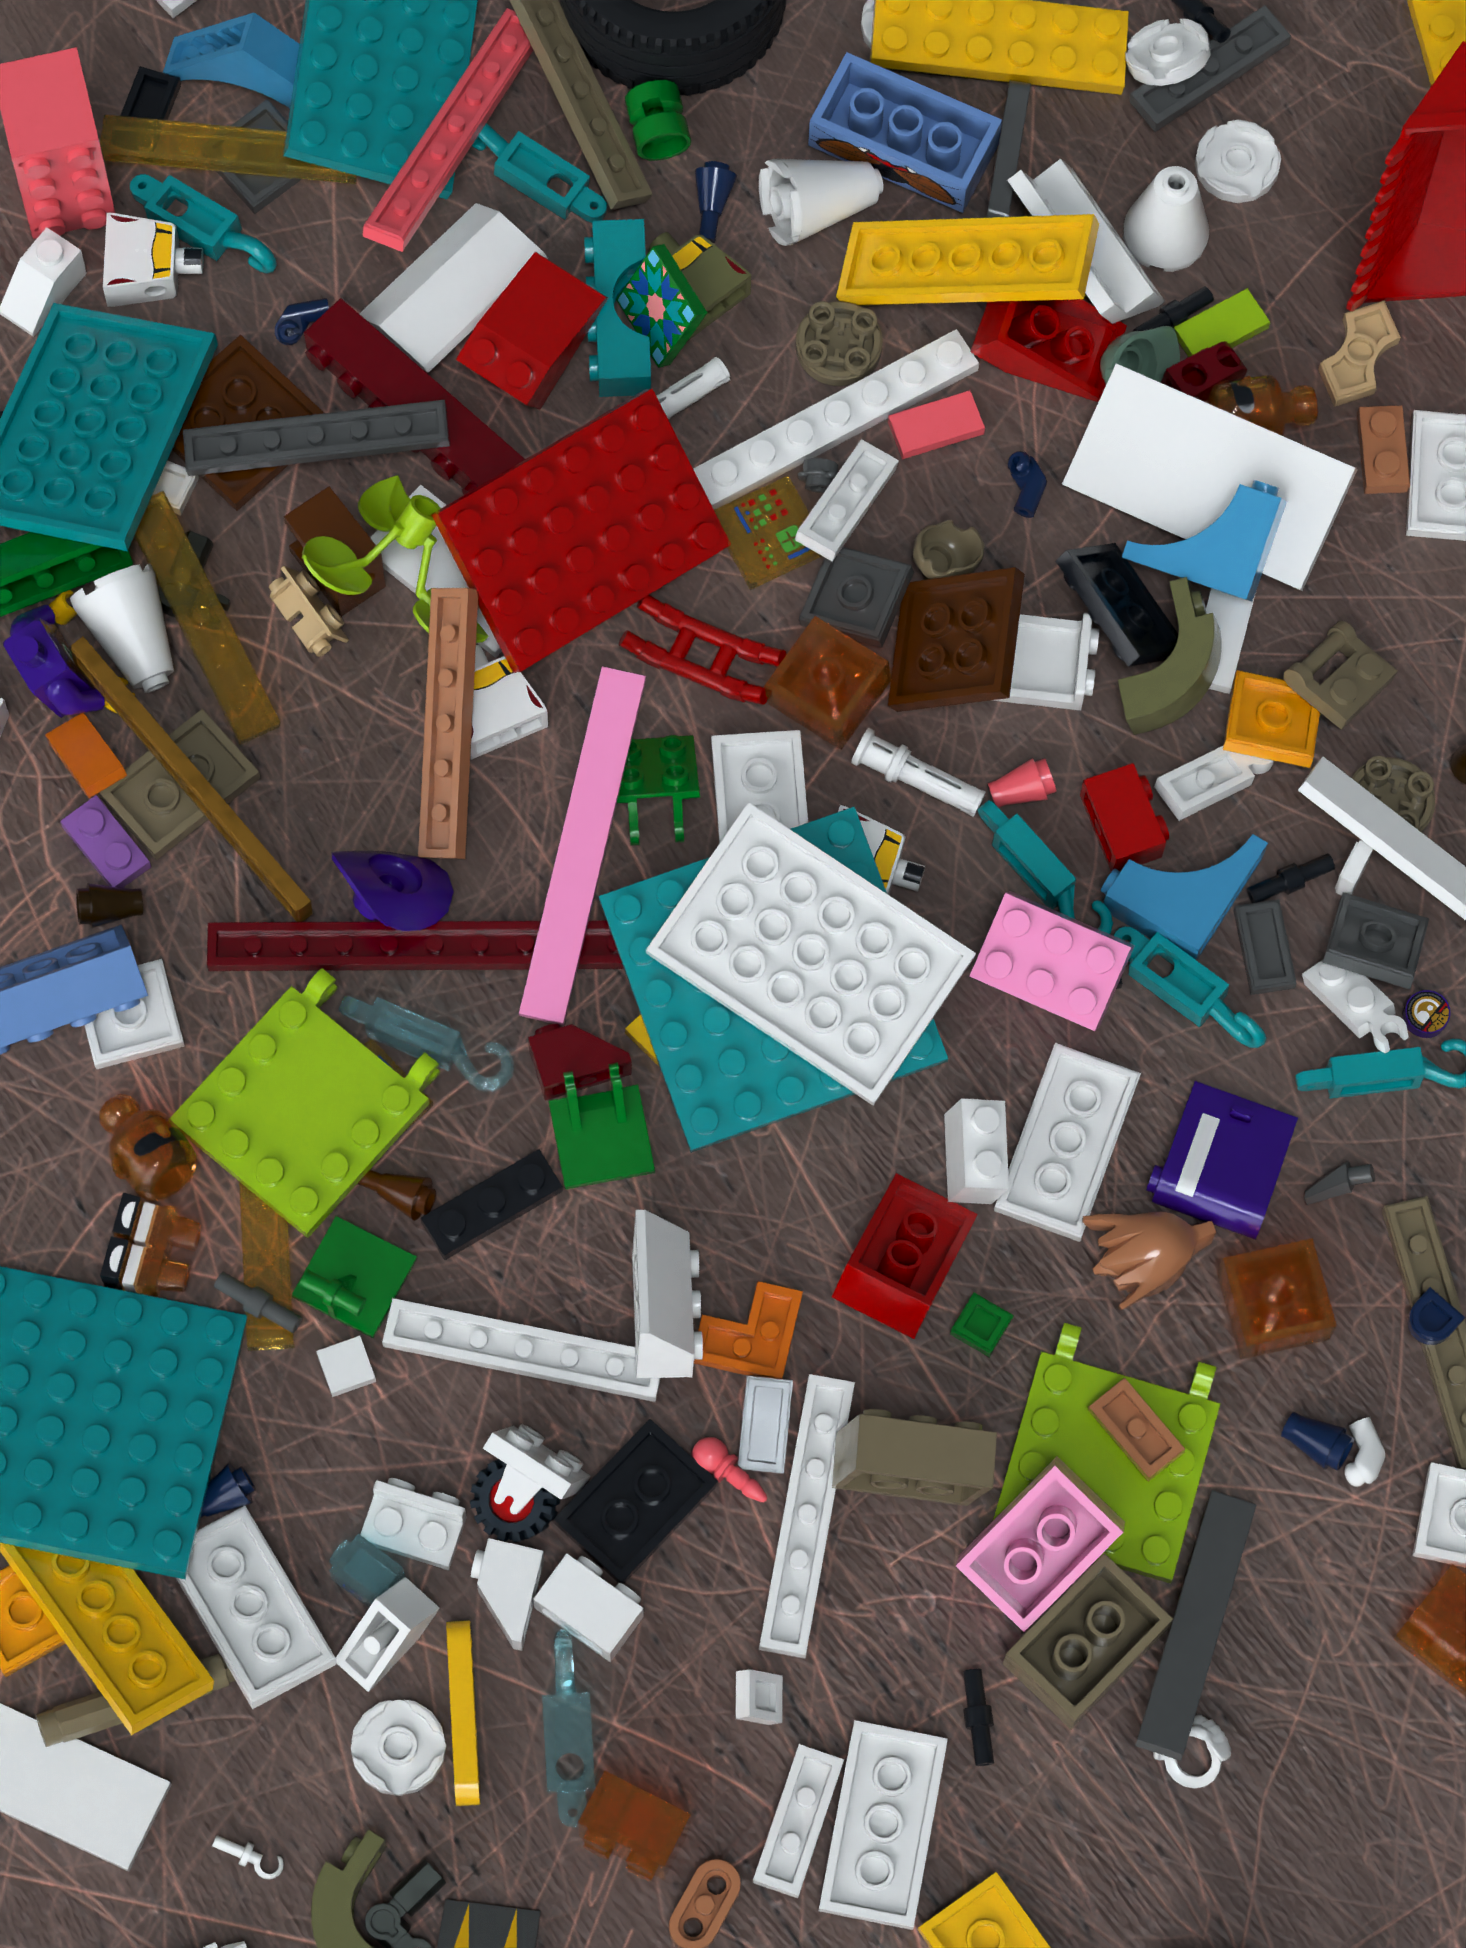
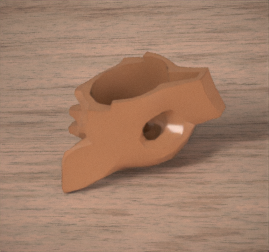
[1082,1212,1216,1310]

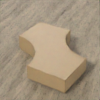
[1318,300,1401,407]

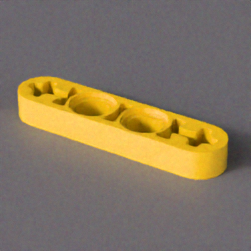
[446,1620,480,1806]

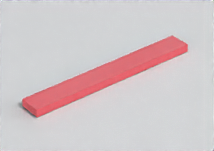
[363,8,533,252]

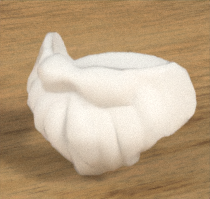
[1153,1714,1231,1789]

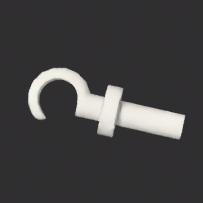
[212,1835,284,1880]

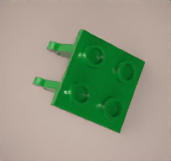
[617,735,700,846]
[548,1063,655,1190]

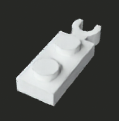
[1154,746,1274,821]
[1302,960,1409,1053]

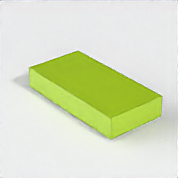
[1174,288,1270,357]

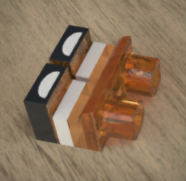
[100,1193,202,1297]

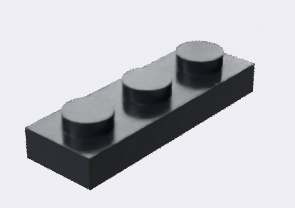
[421,1149,563,1260]

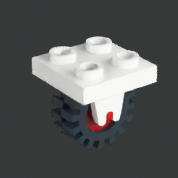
[470,1424,591,1542]

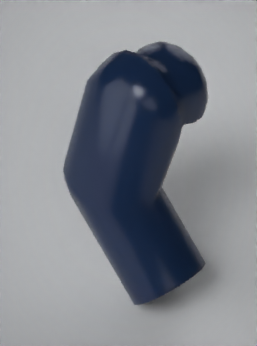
[274,298,329,345]
[1007,451,1047,518]

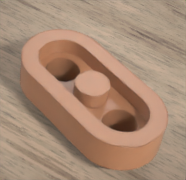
[669,1859,741,1948]

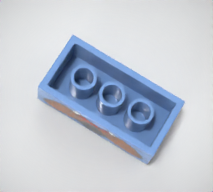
[808,52,1002,213]

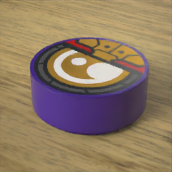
[1403,990,1450,1038]

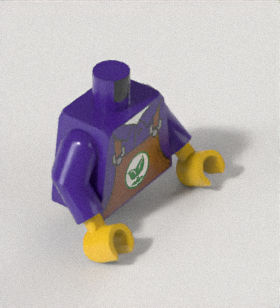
[3,590,135,718]

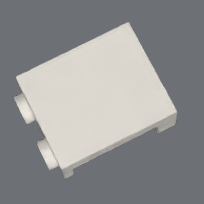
[991,613,1099,711]

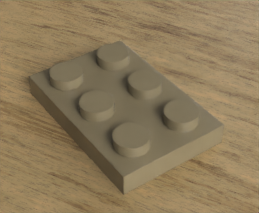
[99,709,260,861]

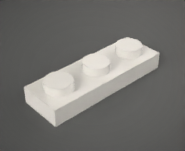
[795,439,899,562]
[753,1744,844,1898]

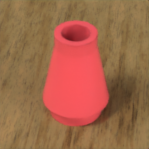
[987,758,1057,808]

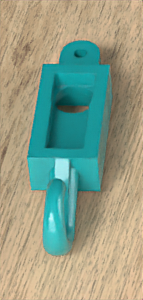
[472,123,607,223]
[130,174,277,274]
[977,800,1113,934]
[1114,926,1267,1048]
[1295,1039,1466,1099]

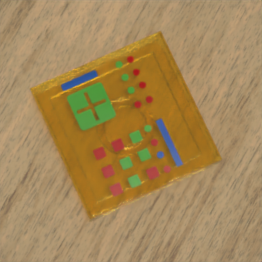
[714,476,822,590]

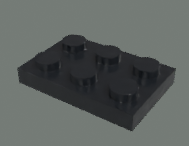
[1056,543,1179,667]
[553,1419,718,1584]

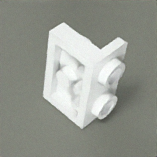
[359,1478,467,1570]

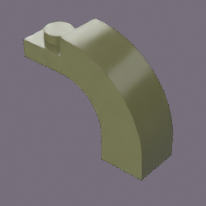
[1118,577,1221,735]
[311,1830,387,1948]

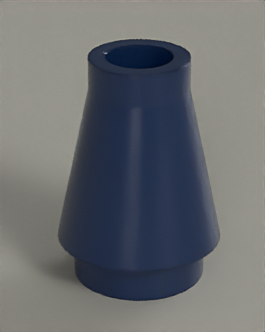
[1281,1412,1355,1471]

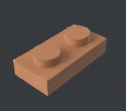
[1357,405,1410,494]
[1088,1378,1185,1482]

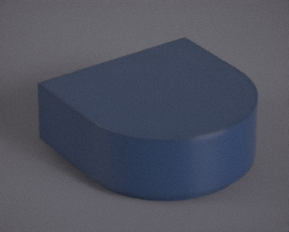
[1407,1287,1465,1345]

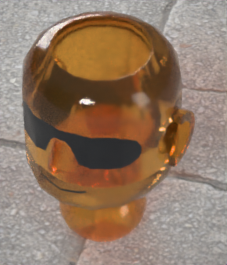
[1208,375,1318,436]
[99,1094,198,1201]

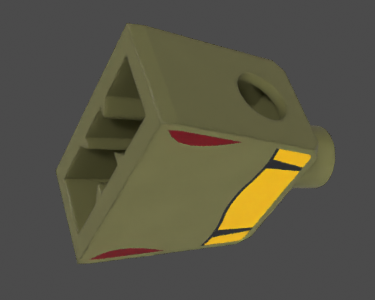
[649,232,751,340]

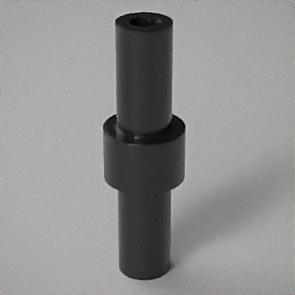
[1171,0,1231,43]
[1133,286,1214,332]
[1247,853,1335,903]
[963,1669,994,1766]

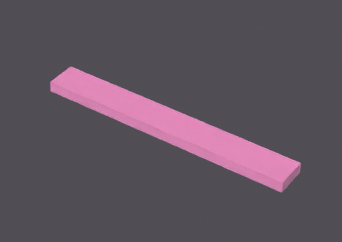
[519,666,646,1026]

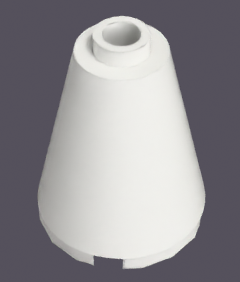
[759,159,883,246]
[1123,166,1209,272]
[70,564,174,693]

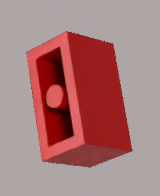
[1080,763,1169,872]

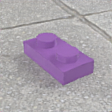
[60,795,151,888]

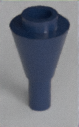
[695,161,737,243]
[201,1463,256,1518]

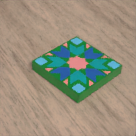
[616,244,708,368]

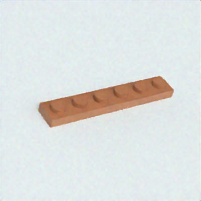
[418,588,478,859]

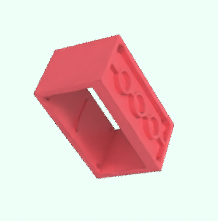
[0,47,115,239]

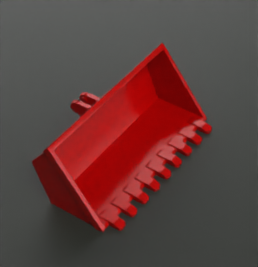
[1346,41,1466,312]

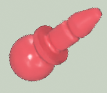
[691,1437,767,1503]

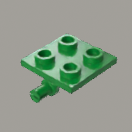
[292,1216,417,1339]

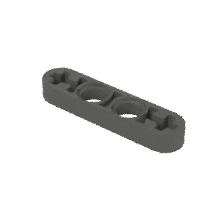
[987,80,1031,218]

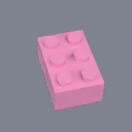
[969,891,1135,1031]
[956,1457,1125,1632]

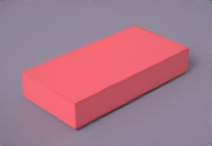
[888,390,985,460]

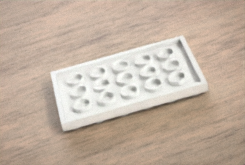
[646,802,976,1106]

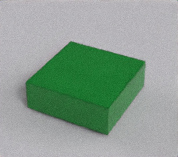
[950,1292,1014,1358]

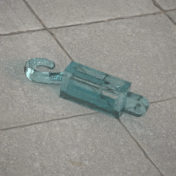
[338,996,515,1092]
[542,1629,595,1828]

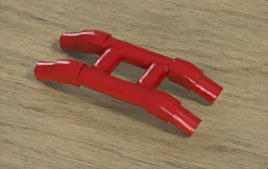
[618,595,787,705]

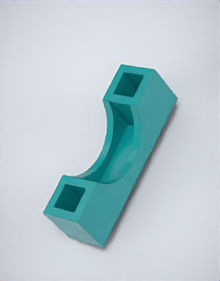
[584,219,651,397]

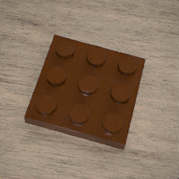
[172,334,324,511]
[888,567,1025,712]

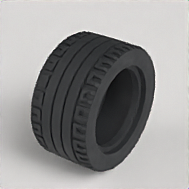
[560,0,786,96]

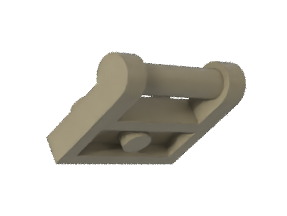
[1284,621,1398,730]

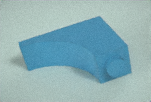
[163,13,299,108]
[1122,480,1287,602]
[1101,834,1268,960]

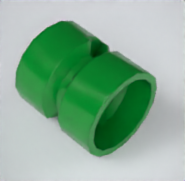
[625,80,691,161]

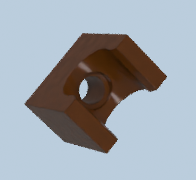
[284,486,386,617]

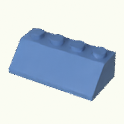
[0,925,148,1055]

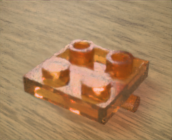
[1394,1564,1466,1697]

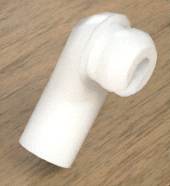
[1344,1417,1385,1487]

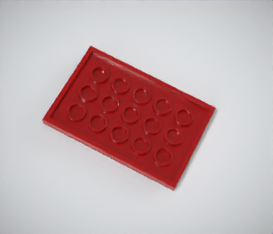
[431,388,731,673]

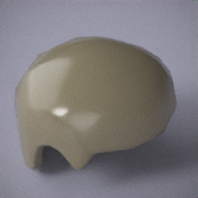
[913,519,985,579]

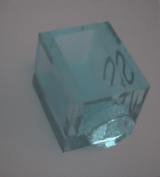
[329,1533,405,1608]

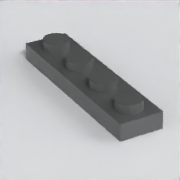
[1129,5,1291,132]

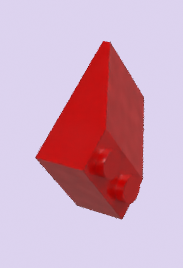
[456,252,608,410]
[970,299,1127,402]
[832,1173,978,1339]

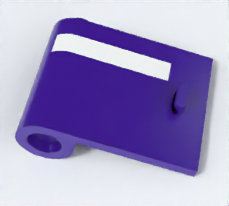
[1146,1081,1298,1240]

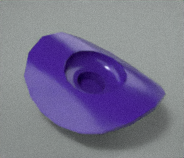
[331,850,454,931]

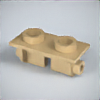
[269,566,349,657]

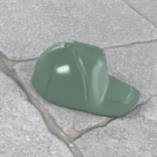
[1100,326,1180,384]

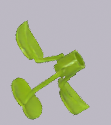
[301,475,489,643]

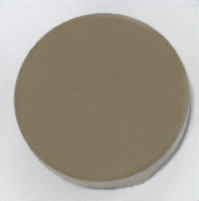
[796,301,883,386]
[1352,756,1435,833]

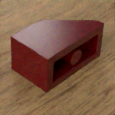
[528,1024,632,1100]

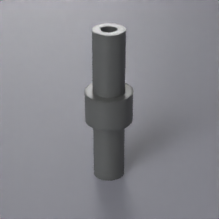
[214,1272,302,1333]

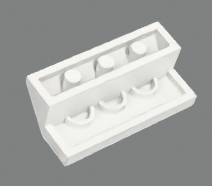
[1007,159,1165,324]
[359,203,548,373]

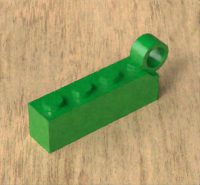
[0,532,133,617]

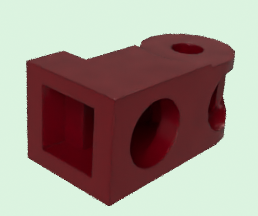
[1161,341,1248,402]

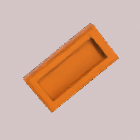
[45,713,127,798]

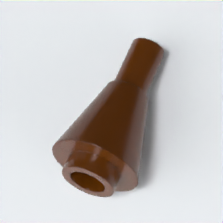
[358,1170,436,1221]

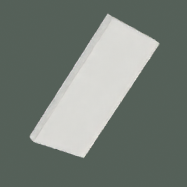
[1062,364,1358,591]

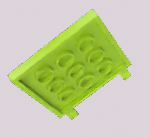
[169,968,440,1238]
[993,1323,1221,1584]

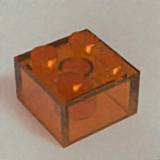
[764,616,892,750]
[1217,1238,1337,1360]
[578,1771,691,1882]

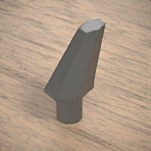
[1304,1161,1375,1205]

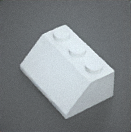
[632,1210,703,1378]

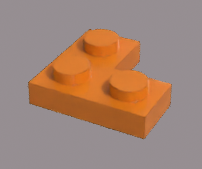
[694,1281,803,1378]

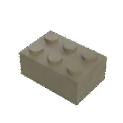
[832,1409,997,1506]
[1002,1553,1173,1730]

